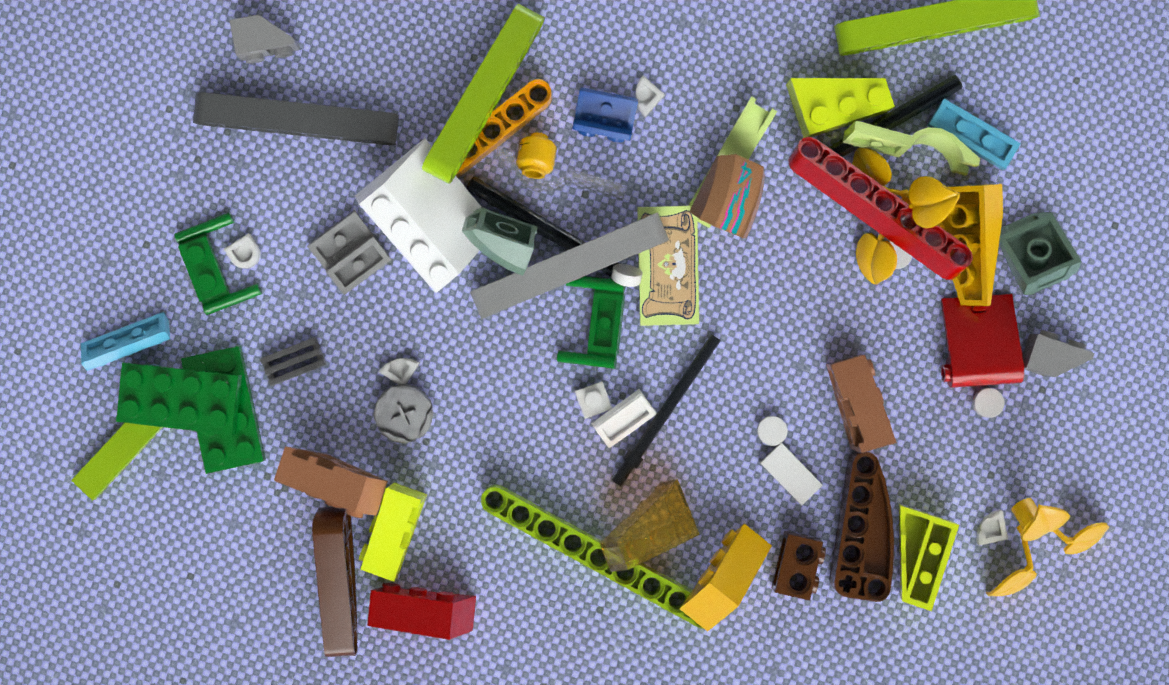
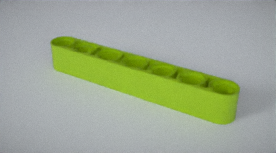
[834,0,1040,56]
[422,3,545,184]

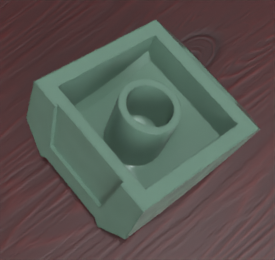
[462,207,538,276]
[999,212,1082,295]

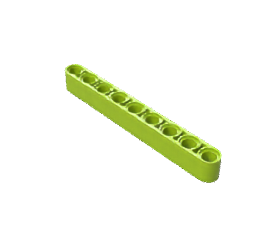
[481,484,704,629]

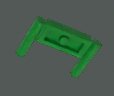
[174,212,262,316]
[557,276,626,369]

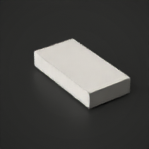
[591,389,657,448]
[759,443,823,506]

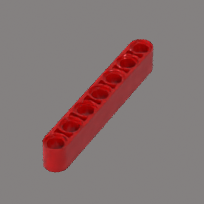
[788,137,973,280]

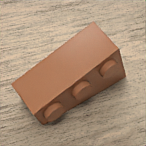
[826,355,897,453]
[274,446,388,518]

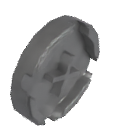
[373,384,433,443]

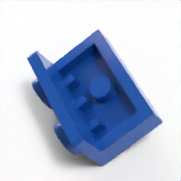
[572,87,639,143]

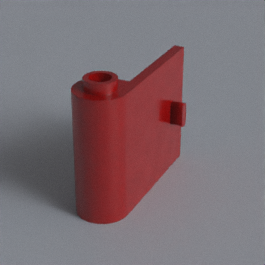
[941,294,1024,388]

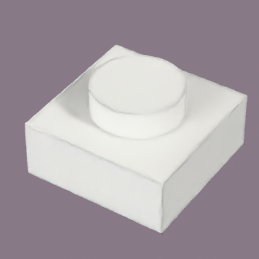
[575,381,612,419]

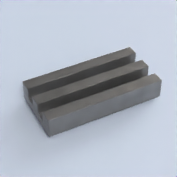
[260,337,327,386]

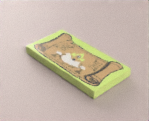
[637,206,699,326]

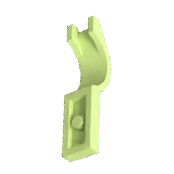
[688,96,777,228]
[843,121,980,176]

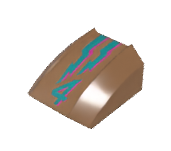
[689,154,765,238]

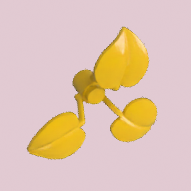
[852,147,960,285]
[986,498,1110,596]

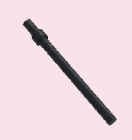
[612,334,721,487]

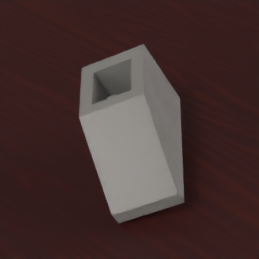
[229,14,300,64]
[1022,330,1095,377]

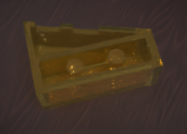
[600,479,700,572]

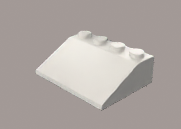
[355,138,481,293]

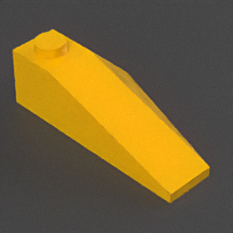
[938,184,1003,306]

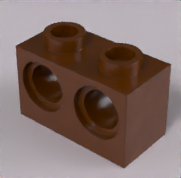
[771,531,826,601]

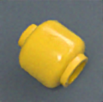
[516,132,557,179]

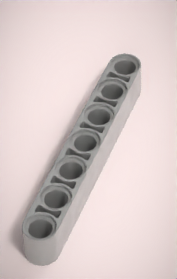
[470,212,669,319]

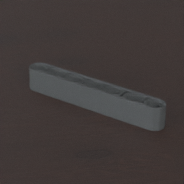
[193,92,399,145]

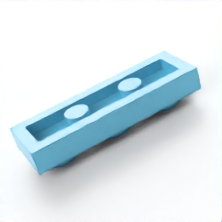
[927,98,1021,170]
[81,312,170,371]

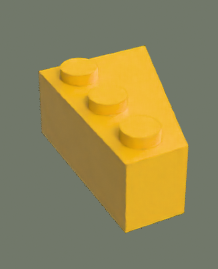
[680,523,772,632]

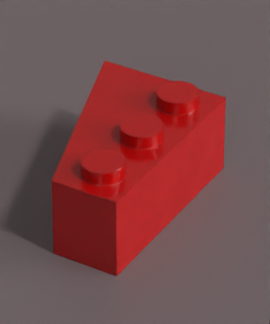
[367,583,476,640]

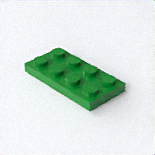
[181,346,266,474]
[116,362,242,435]

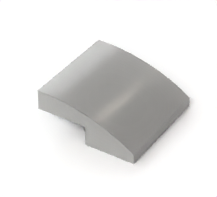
[307,210,391,295]

